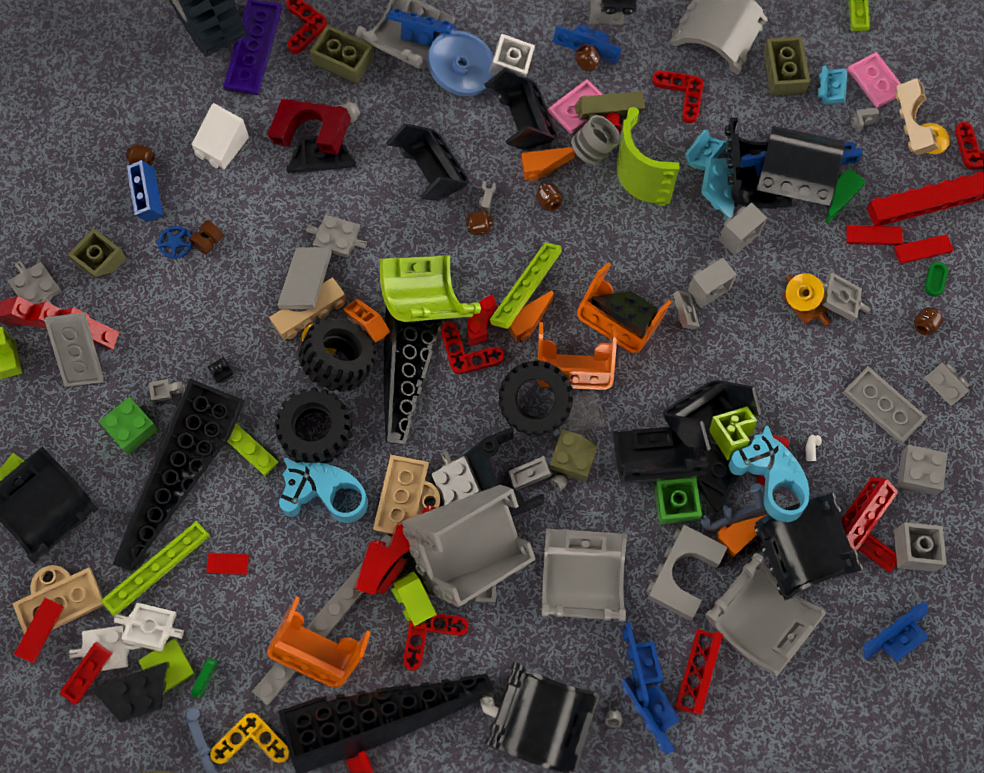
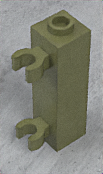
[575,91,645,126]

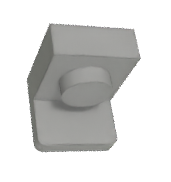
[851,107,879,134]

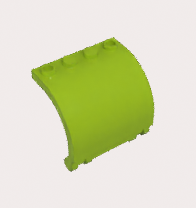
[617,107,679,206]
[380,255,481,322]

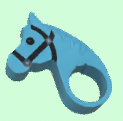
[729,426,809,522]
[279,458,368,523]

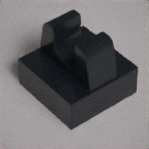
[207,357,234,383]

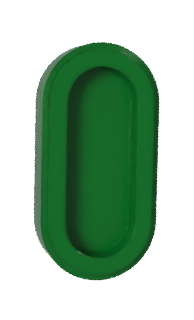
[924,262,948,297]
[191,658,218,699]

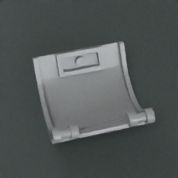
[356,0,456,69]
[669,0,768,74]
[542,529,627,622]
[705,553,826,676]

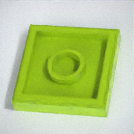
[138,638,195,694]

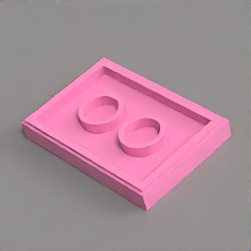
[847,52,901,108]
[548,79,603,134]

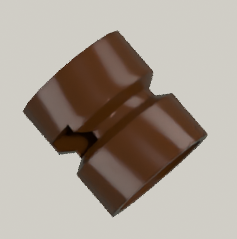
[188,220,224,255]

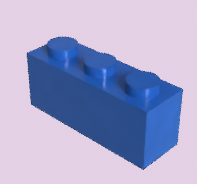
[127,160,163,222]

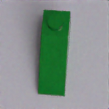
[825,168,866,224]

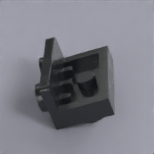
[601,0,637,15]

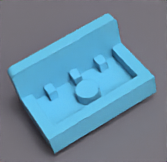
[818,65,847,104]
[685,130,726,171]

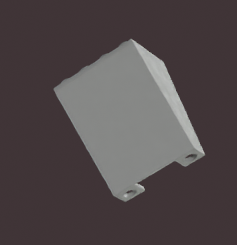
[402,485,536,607]

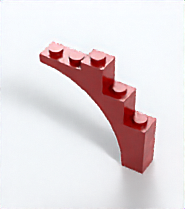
[0,296,119,350]
[354,505,436,595]

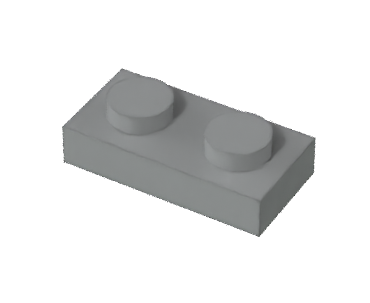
[673,290,700,329]
[509,456,552,490]

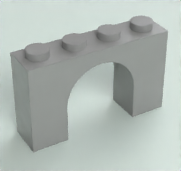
[646,525,727,621]

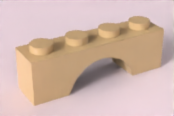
[895,78,939,155]
[269,277,347,341]

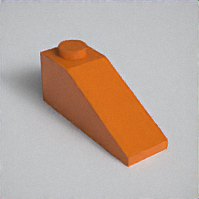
[521,147,575,181]
[508,290,554,342]
[343,298,390,343]
[716,514,769,559]

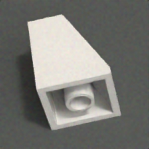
[192,103,249,169]

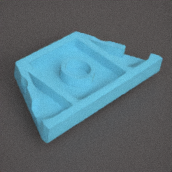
[701,158,735,221]

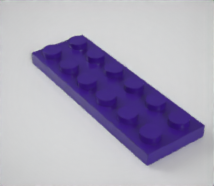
[223,0,282,95]

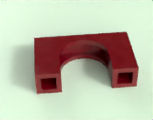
[267,99,351,155]

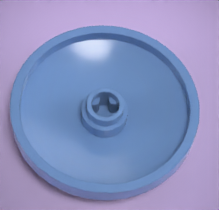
[427,31,494,96]

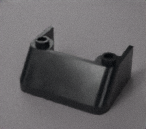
[484,68,557,150]
[386,123,469,201]
[663,380,761,451]
[462,427,544,517]

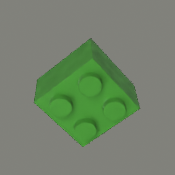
[99,396,159,455]
[654,478,702,525]

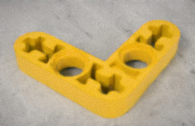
[210,713,290,764]

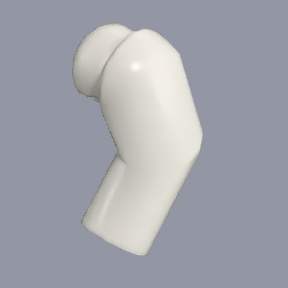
[806,434,822,461]
[480,693,499,718]

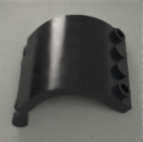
[725,117,793,209]
[757,126,844,206]
[613,427,707,484]
[0,446,99,564]
[755,492,864,601]
[485,662,600,773]

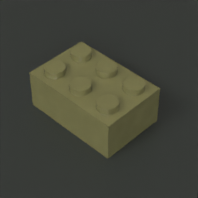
[310,25,375,84]
[763,37,810,96]

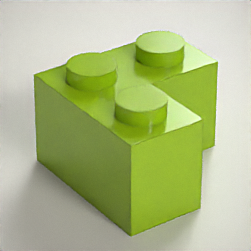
[0,326,22,380]
[709,406,757,460]
[391,571,437,626]

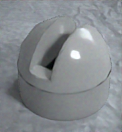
[550,475,567,492]
[605,710,622,728]

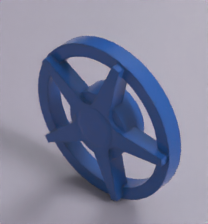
[158,226,192,259]

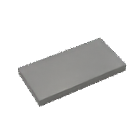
[278,247,332,309]
[44,313,103,387]
[842,366,927,445]

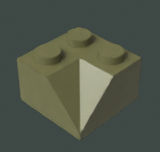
[68,228,127,277]
[550,429,598,482]

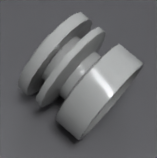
[571,115,620,165]

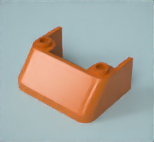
[577,262,672,353]
[537,322,617,390]
[267,596,371,688]

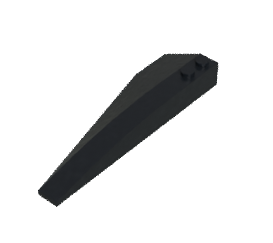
[384,307,442,445]
[113,378,245,571]
[278,674,494,773]

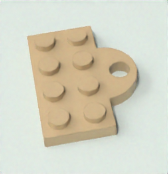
[373,455,440,535]
[12,565,104,634]

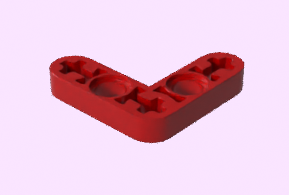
[286,0,327,54]
[652,70,703,124]
[954,121,984,170]
[441,322,504,375]
[403,613,469,671]

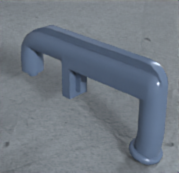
[700,483,766,532]
[186,708,218,773]

